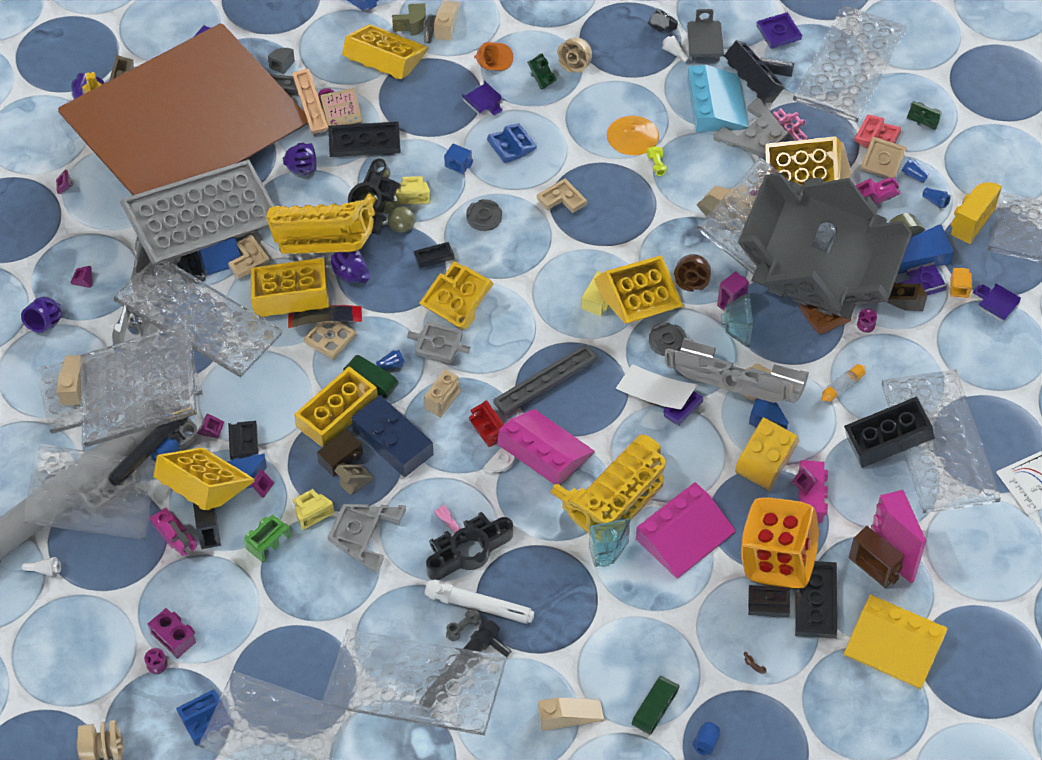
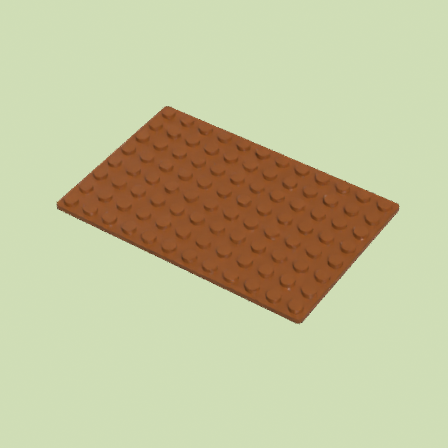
[58,23,308,196]

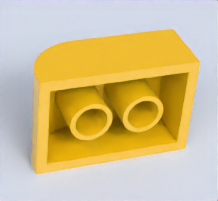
[951,182,1002,244]
[735,417,800,492]

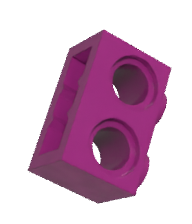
[717,271,749,317]
[147,608,196,659]

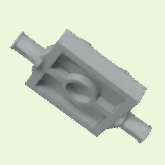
[407,322,471,364]

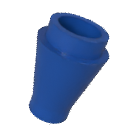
[902,159,930,183]
[922,187,951,208]
[376,350,405,370]

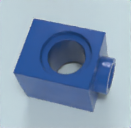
[444,143,473,174]

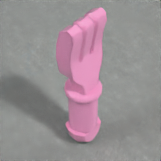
[434,505,461,534]

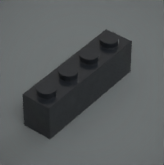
[724,40,785,103]

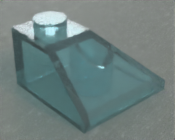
[721,294,753,347]
[589,519,630,567]

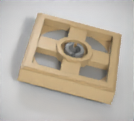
[303,321,357,360]

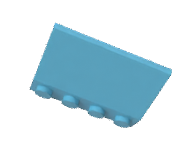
[687,65,748,132]

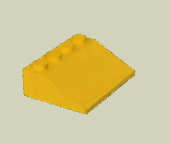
[342,24,429,79]
[765,136,841,185]
[594,255,683,324]
[251,258,329,318]
[153,447,254,510]
[843,594,948,689]

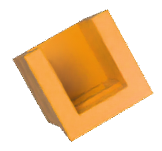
[950,268,972,298]

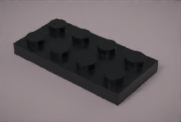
[328,121,401,157]
[795,561,837,639]

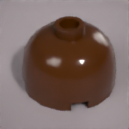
[674,254,711,292]

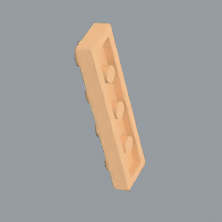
[292,68,328,135]

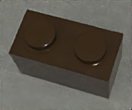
[317,429,363,477]

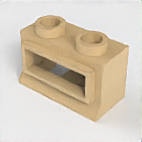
[424,370,462,418]

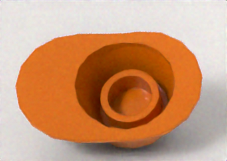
[474,42,513,71]

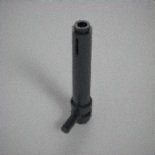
[108,403,189,486]
[419,619,512,712]

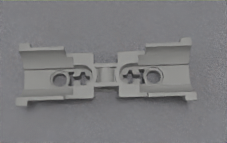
[112,236,181,356]
[665,338,809,403]

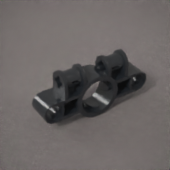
[348,158,401,235]
[426,512,513,580]

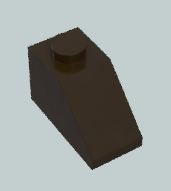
[886,283,928,311]

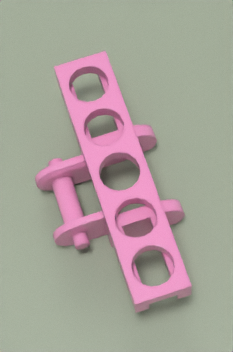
[773,108,808,141]

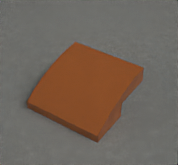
[799,303,851,335]

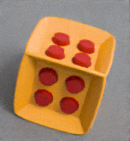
[741,498,819,588]

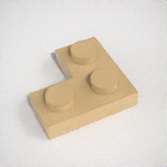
[537,178,587,213]
[228,235,270,279]

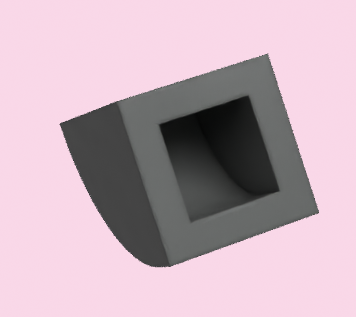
[268,48,295,74]

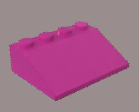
[497,409,595,485]
[636,482,735,579]
[871,490,926,583]

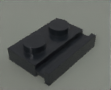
[228,420,259,460]
[748,585,790,617]

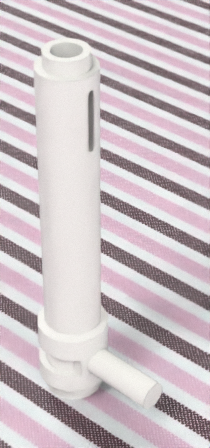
[425,579,535,624]

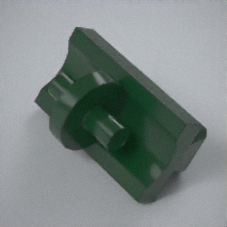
[527,53,556,89]
[907,101,942,130]

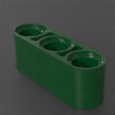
[343,355,399,398]
[631,675,680,735]

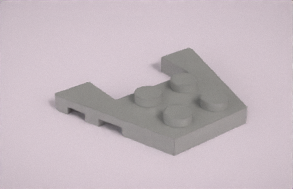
[713,98,788,158]
[328,504,406,574]

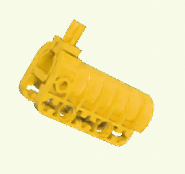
[266,194,376,254]
[550,434,666,543]

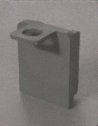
[687,9,724,61]

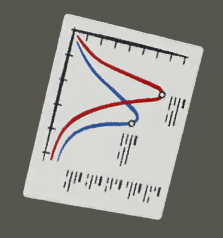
[996,451,1042,514]

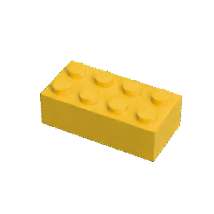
[294,367,378,448]

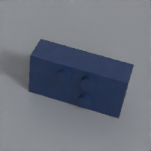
[351,395,434,478]

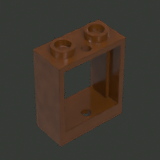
[848,526,904,589]

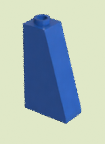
[898,224,954,274]

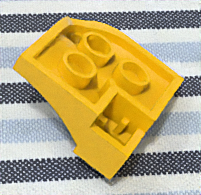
[419,261,494,330]

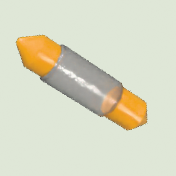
[822,364,866,402]

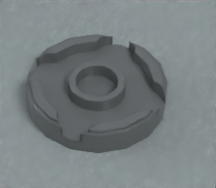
[466,199,502,231]
[649,322,686,356]

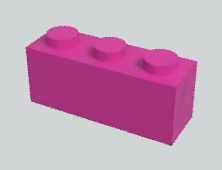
[798,460,828,523]

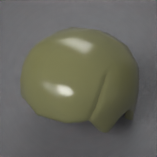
[388,207,416,233]

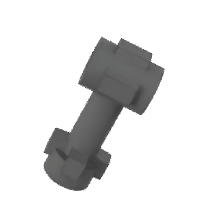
[446,609,481,641]

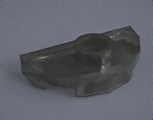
[423,14,436,44]

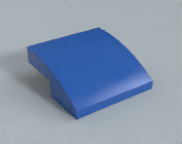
[487,123,537,163]
[176,689,234,746]

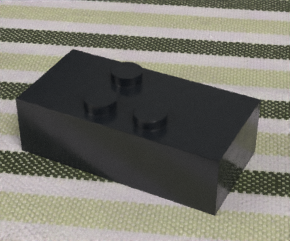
[844,396,935,468]

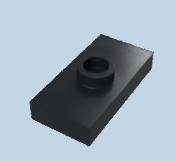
[414,241,454,269]

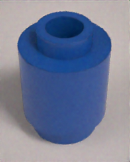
[151,438,180,463]
[693,722,720,755]

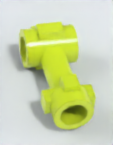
[647,147,667,176]

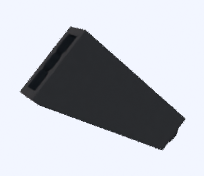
[193,503,221,549]

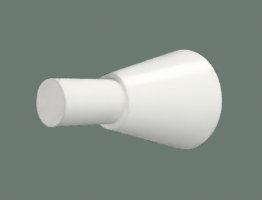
[662,36,690,63]
[22,557,61,577]

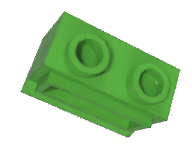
[244,514,291,562]

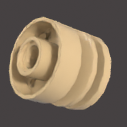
[77,720,124,760]

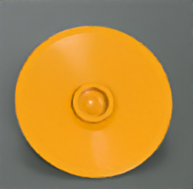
[607,116,659,156]

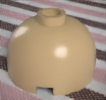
[557,37,592,73]

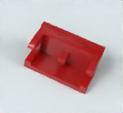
[469,400,504,448]

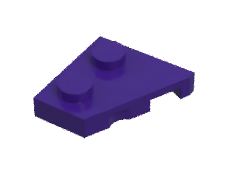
[663,391,703,425]

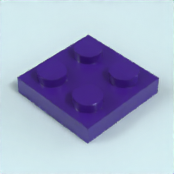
[756,12,802,49]

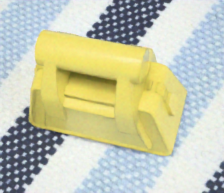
[396,176,430,205]
[292,489,335,530]

